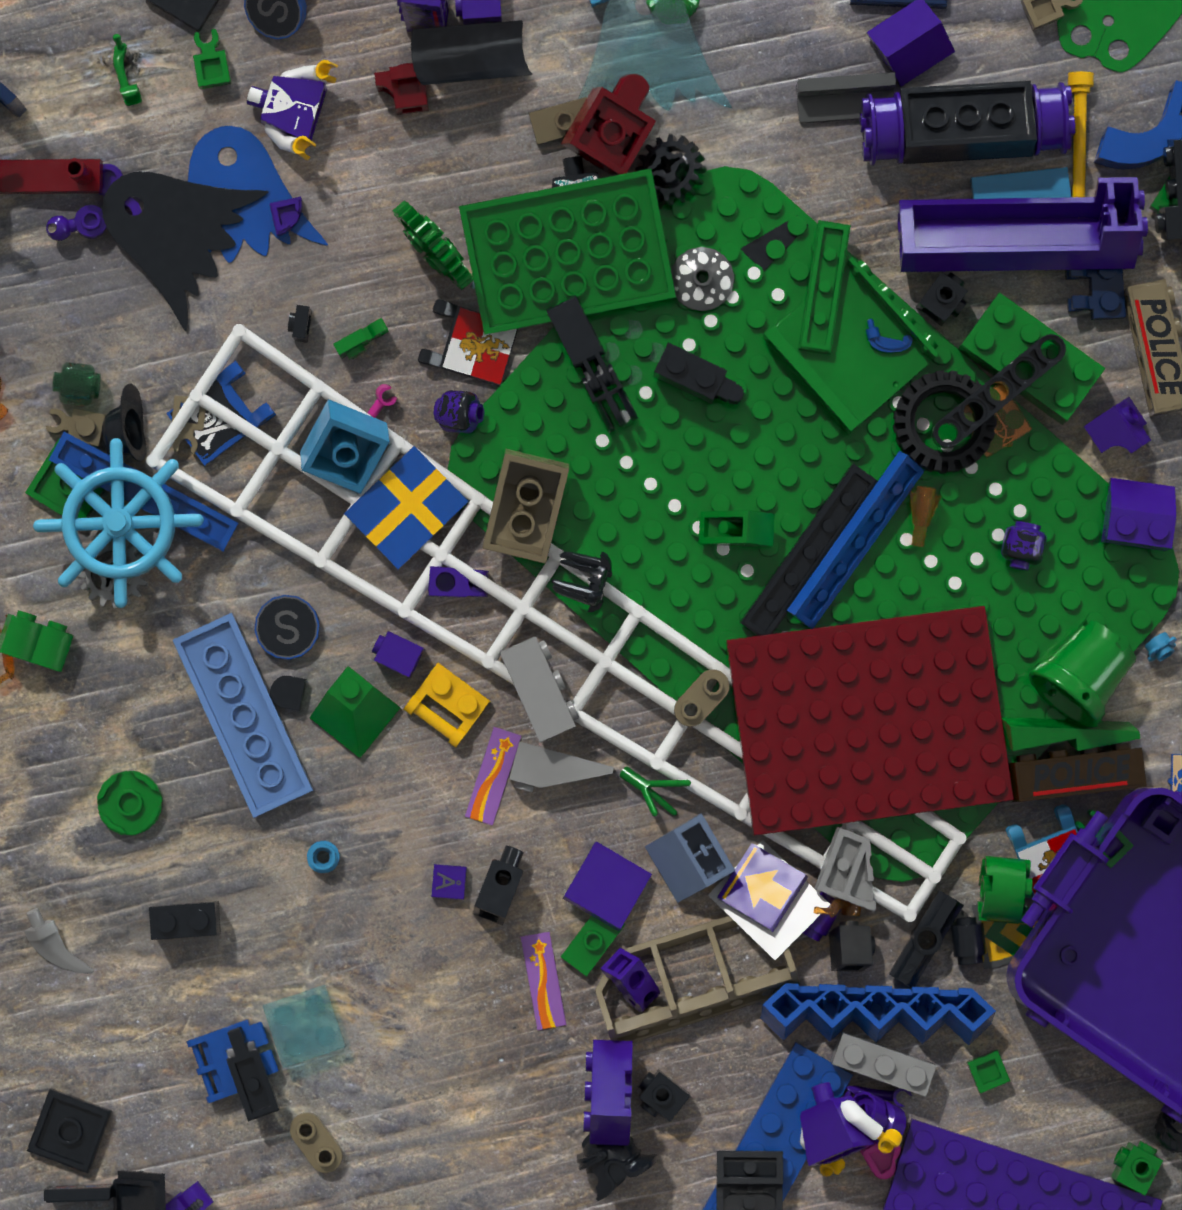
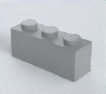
[500,636,579,743]
[830,1031,936,1097]

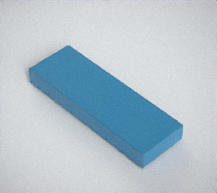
[970,167,1071,199]

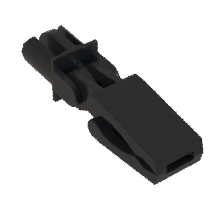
[546,295,638,433]

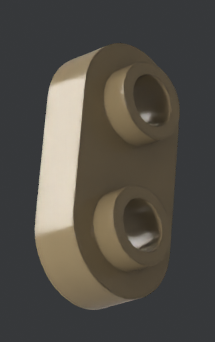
[674,669,729,727]
[290,1112,343,1173]

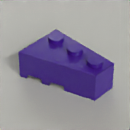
[583,1040,633,1146]

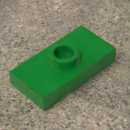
[561,916,626,977]

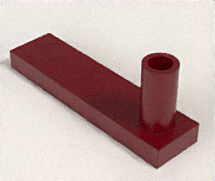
[0,158,103,194]

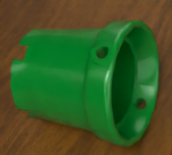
[1029,620,1136,728]

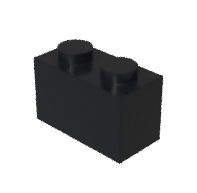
[149,901,221,940]

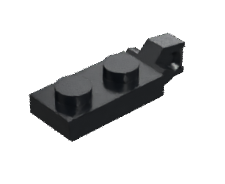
[226,1026,280,1122]

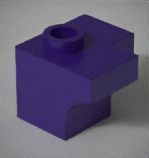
[1084,397,1151,453]

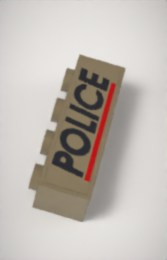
[1124,279,1182,417]

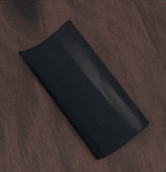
[411,20,532,85]

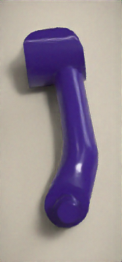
[843,1085,912,1107]

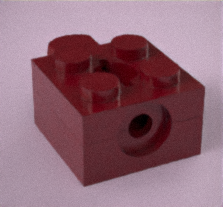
[561,74,656,176]

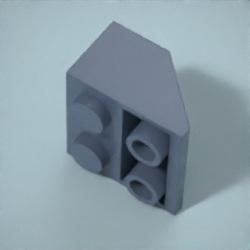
[644,813,735,903]

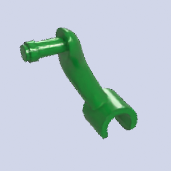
[113,34,142,106]

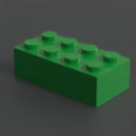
[958,292,1105,425]

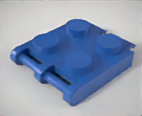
[186,1019,279,1103]

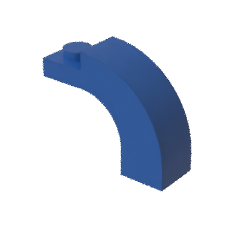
[1094,80,1182,170]

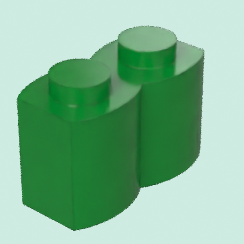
[0,610,74,672]

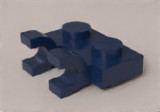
[1065,269,1126,320]

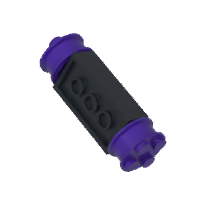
[859,80,1075,166]

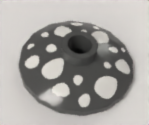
[671,247,734,311]

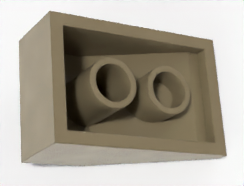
[482,449,569,564]

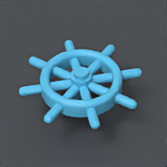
[33,438,204,608]

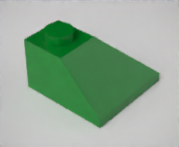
[309,666,401,758]

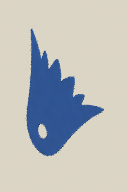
[188,126,328,263]

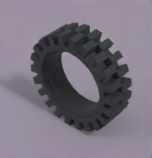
[893,370,997,474]

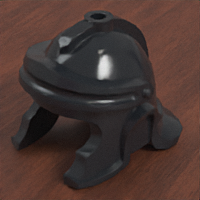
[577,1132,658,1201]

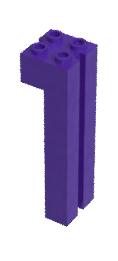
[897,177,1148,272]

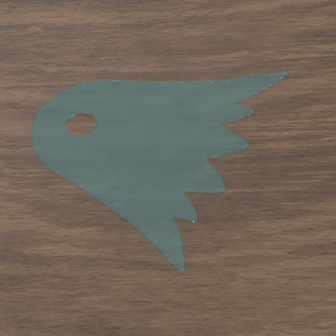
[578,0,732,111]

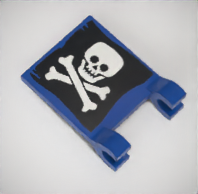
[166,361,276,466]

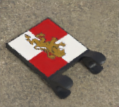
[418,299,518,386]

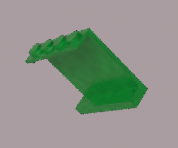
[763,257,939,435]

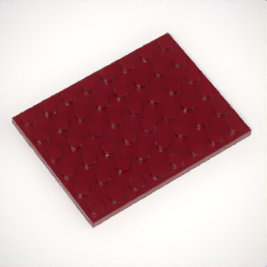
[726,606,1014,836]

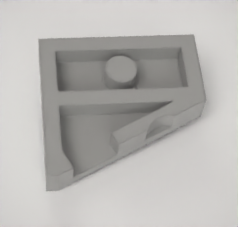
[814,827,876,912]

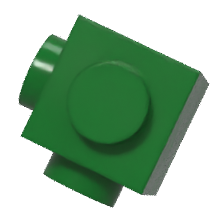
[1111,1141,1163,1196]

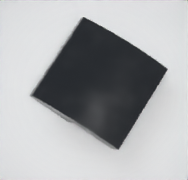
[716,1151,783,1210]

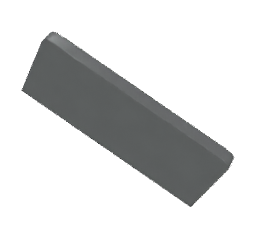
[796,72,896,124]

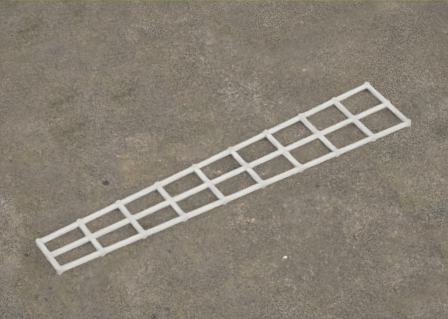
[146,324,966,922]

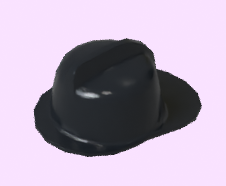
[102,383,146,462]

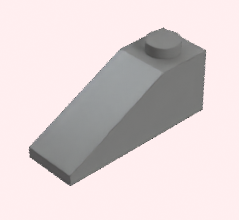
[509,741,614,793]

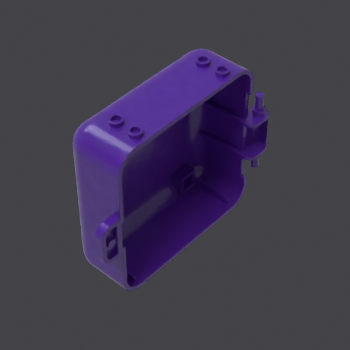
[1006,788,1182,1124]

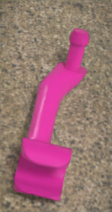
[367,384,397,418]

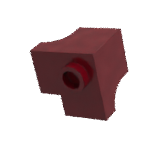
[374,63,429,115]

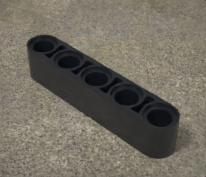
[931,334,1066,449]

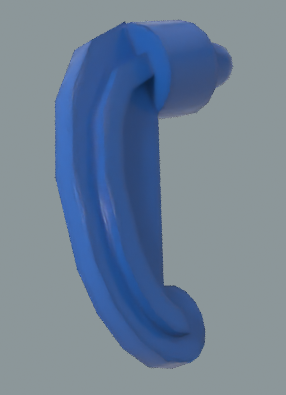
[866,319,912,353]

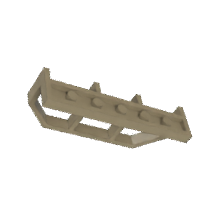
[595,916,800,1043]

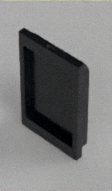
[113,1170,166,1210]

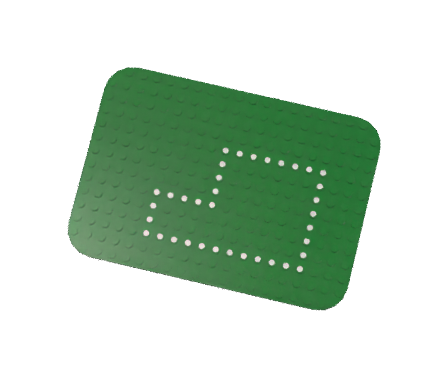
[448,166,1179,882]

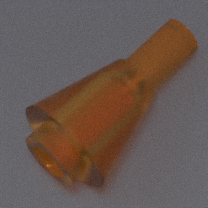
[909,486,942,547]

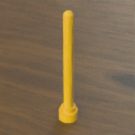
[1068,71,1094,197]

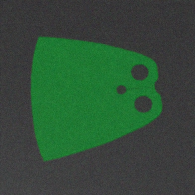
[1057,0,1182,72]

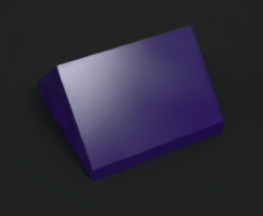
[866,0,955,87]

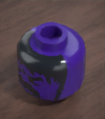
[433,390,484,434]
[1001,521,1047,571]

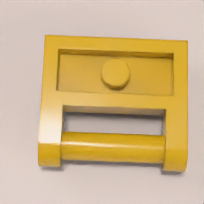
[403,663,490,748]

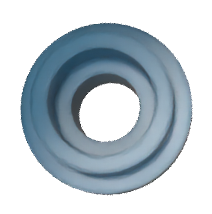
[307,841,340,873]

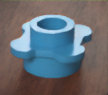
[1145,632,1177,662]

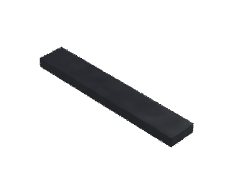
[739,463,878,636]

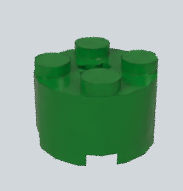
[977,856,1033,925]

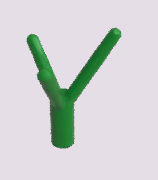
[620,766,691,816]

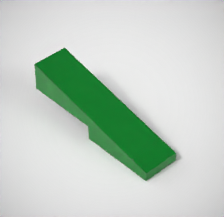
[1002,717,1140,751]

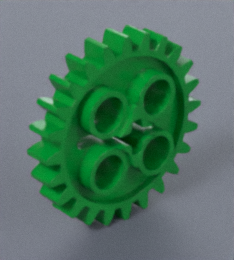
[392,200,474,290]

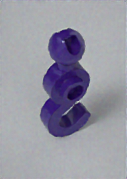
[46,197,142,241]

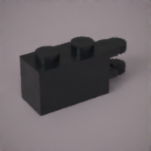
[653,342,745,406]

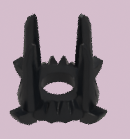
[552,552,612,612]

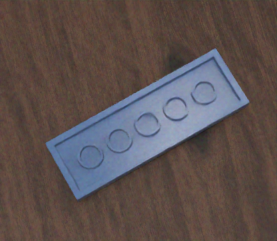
[172,613,314,818]

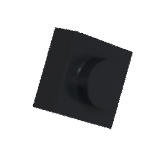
[288,305,312,343]

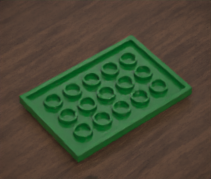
[459,168,676,335]

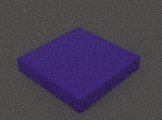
[562,842,652,931]

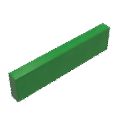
[798,220,851,354]

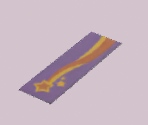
[465,727,521,825]
[521,932,566,1030]

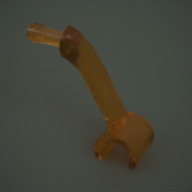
[813,899,861,918]

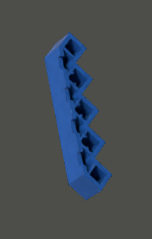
[760,983,996,1045]

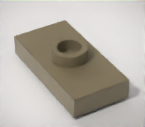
[529,96,588,145]

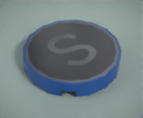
[244,0,307,39]
[254,595,320,660]

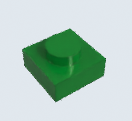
[966,1050,1010,1093]

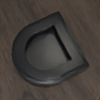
[270,676,307,711]

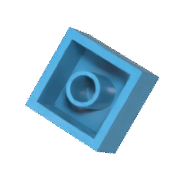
[300,399,390,494]

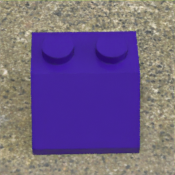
[1101,478,1176,551]

